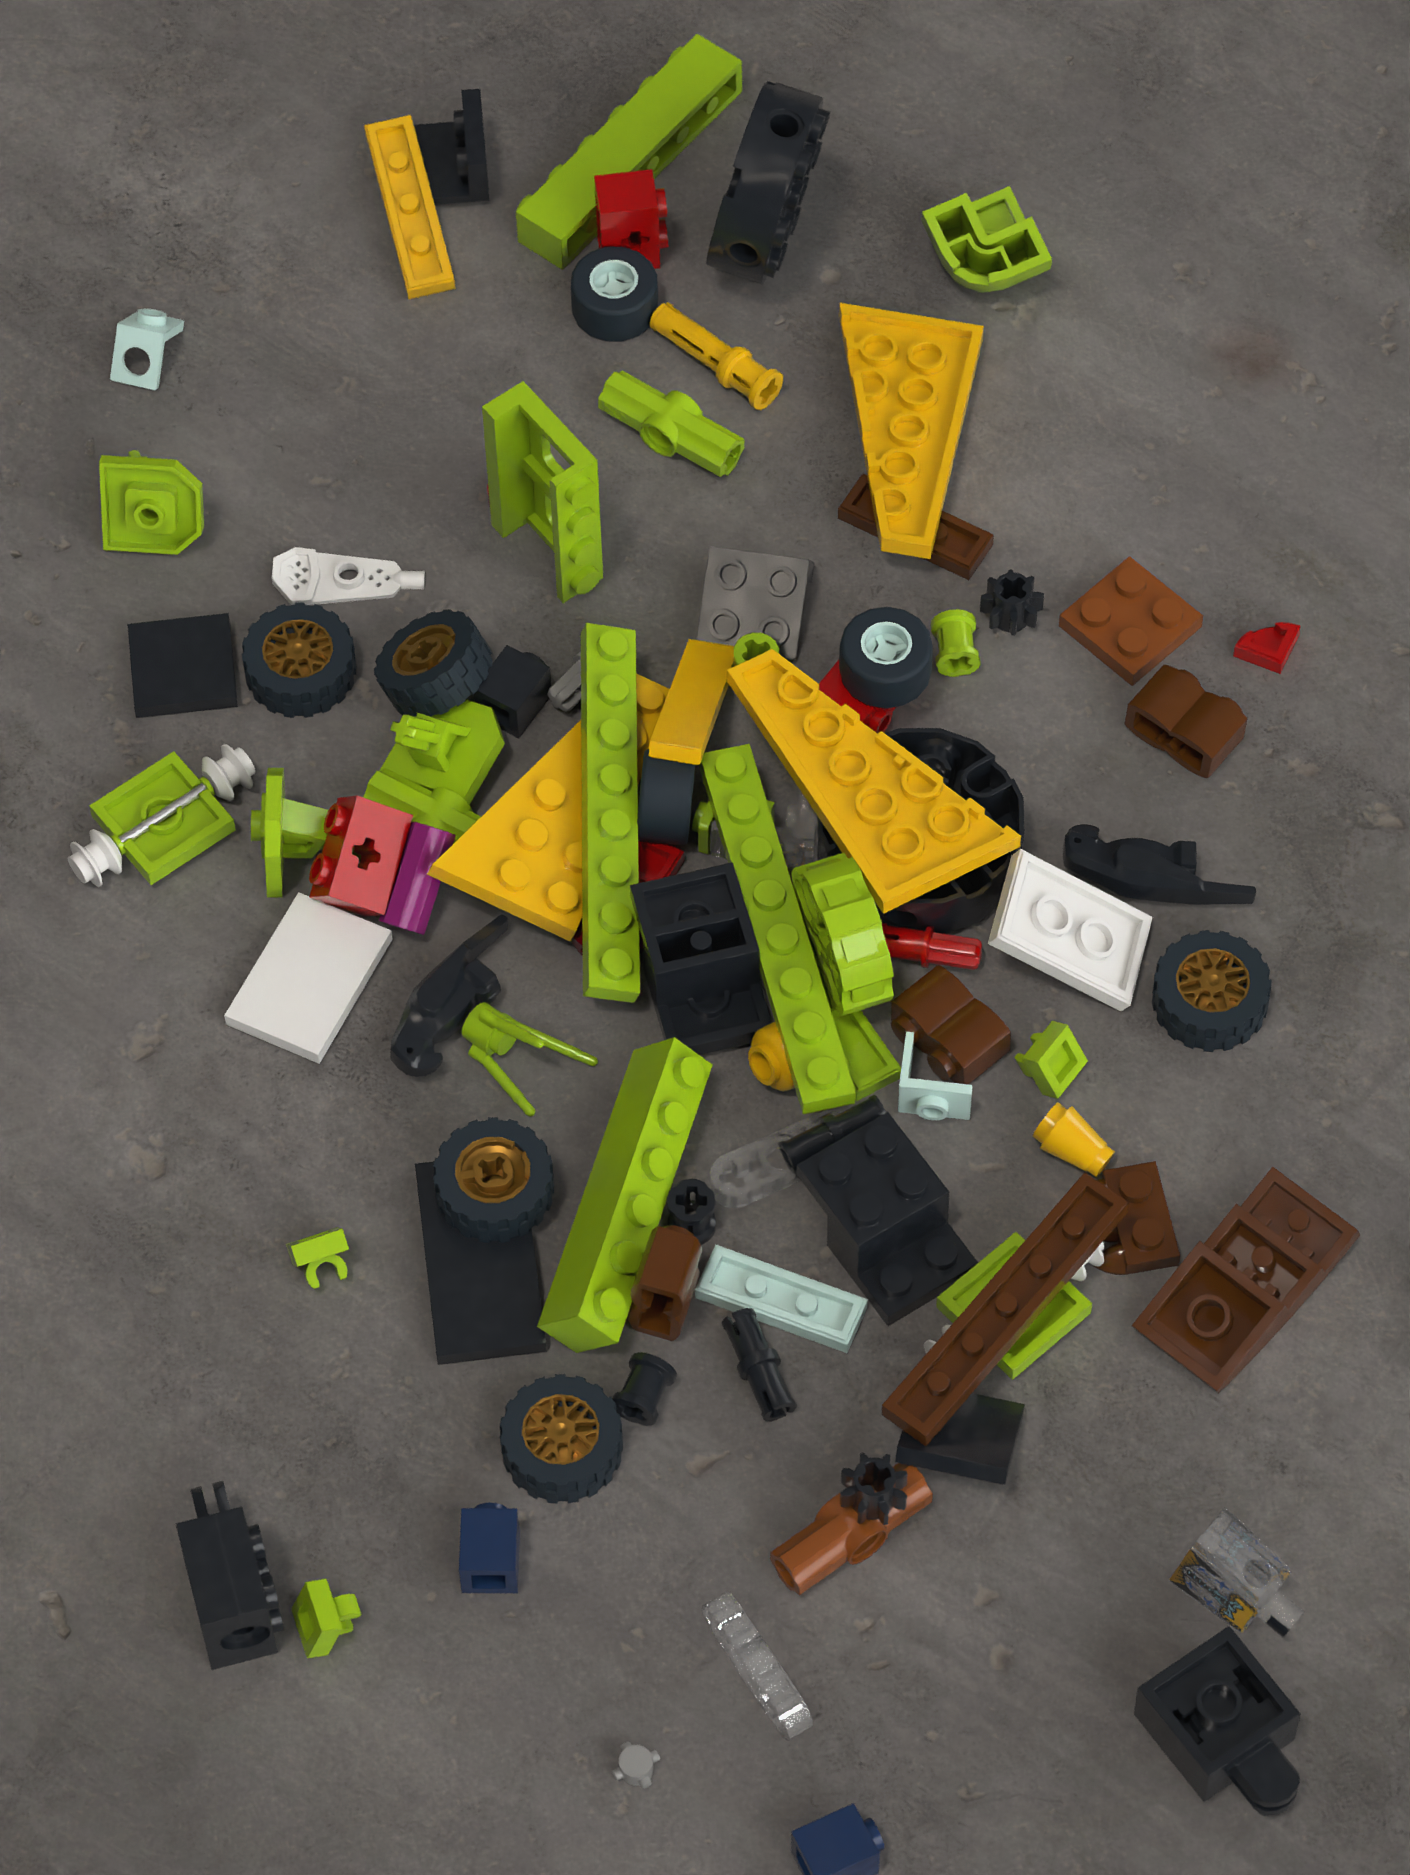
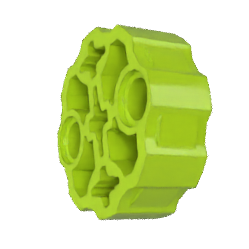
[791,853,894,1017]

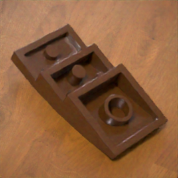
[1131,1166,1360,1394]

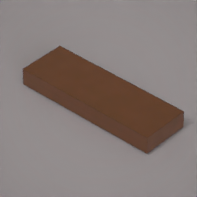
[838,473,994,580]

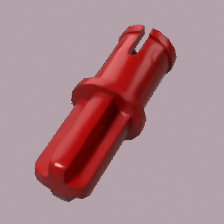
[882,923,982,970]

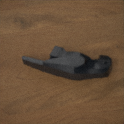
[1063,824,1256,905]
[390,915,508,1077]

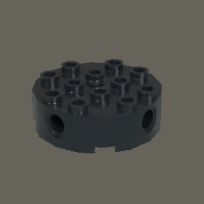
[706,81,831,285]
[817,728,1025,934]

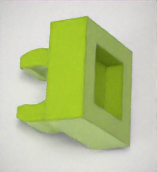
[1014,1021,1088,1099]
[286,1227,349,1289]
[291,1579,361,1659]

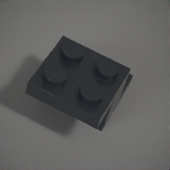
[630,862,772,1055]
[797,1112,978,1326]

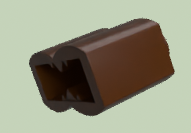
[1124,664,1248,778]
[891,965,1011,1084]
[629,1225,702,1341]

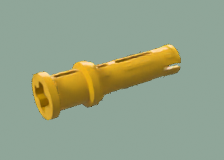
[650,302,783,410]

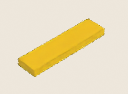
[364,115,456,300]
[649,639,736,765]

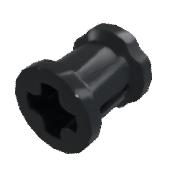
[667,1179,716,1245]
[612,1352,677,1426]

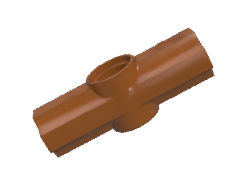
[770,1463,933,1595]

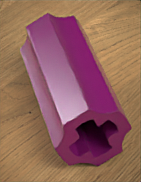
[379,821,456,935]

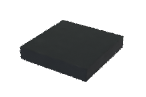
[127,613,238,718]
[895,1393,1025,1484]

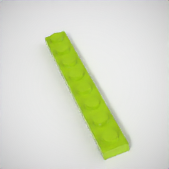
[581,623,640,1003]
[699,744,856,1115]

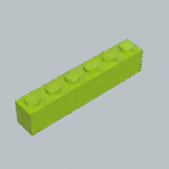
[515,34,742,270]
[537,1037,713,1353]

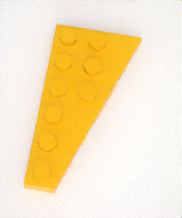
[839,303,984,559]
[727,649,1021,914]
[427,673,669,941]

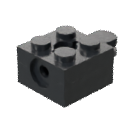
[176,1481,284,1670]
[1134,1626,1301,1816]

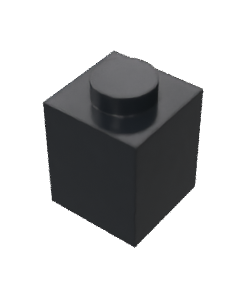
[474,645,551,739]

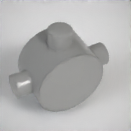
[612,1742,660,1789]

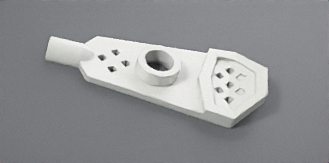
[272,547,425,605]

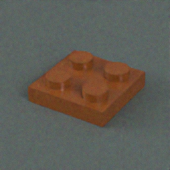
[1059,556,1203,686]

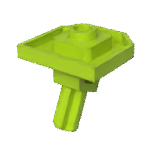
[99,450,204,555]
[379,699,505,805]
[251,768,361,898]

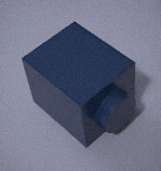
[459,1503,520,1594]
[791,1803,885,1875]

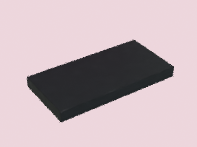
[415,1161,547,1365]

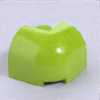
[921,186,1052,293]

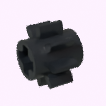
[980,570,1044,635]
[840,1452,908,1525]

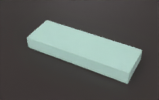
[695,1245,868,1353]

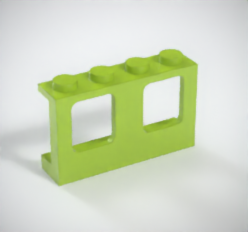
[482,381,603,603]

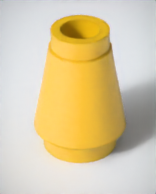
[1032,1102,1115,1177]

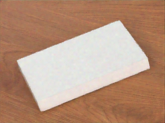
[988,849,1153,1011]
[224,892,393,1064]

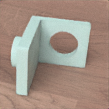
[110,309,184,390]
[898,1031,972,1120]

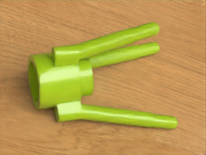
[462,1002,598,1117]

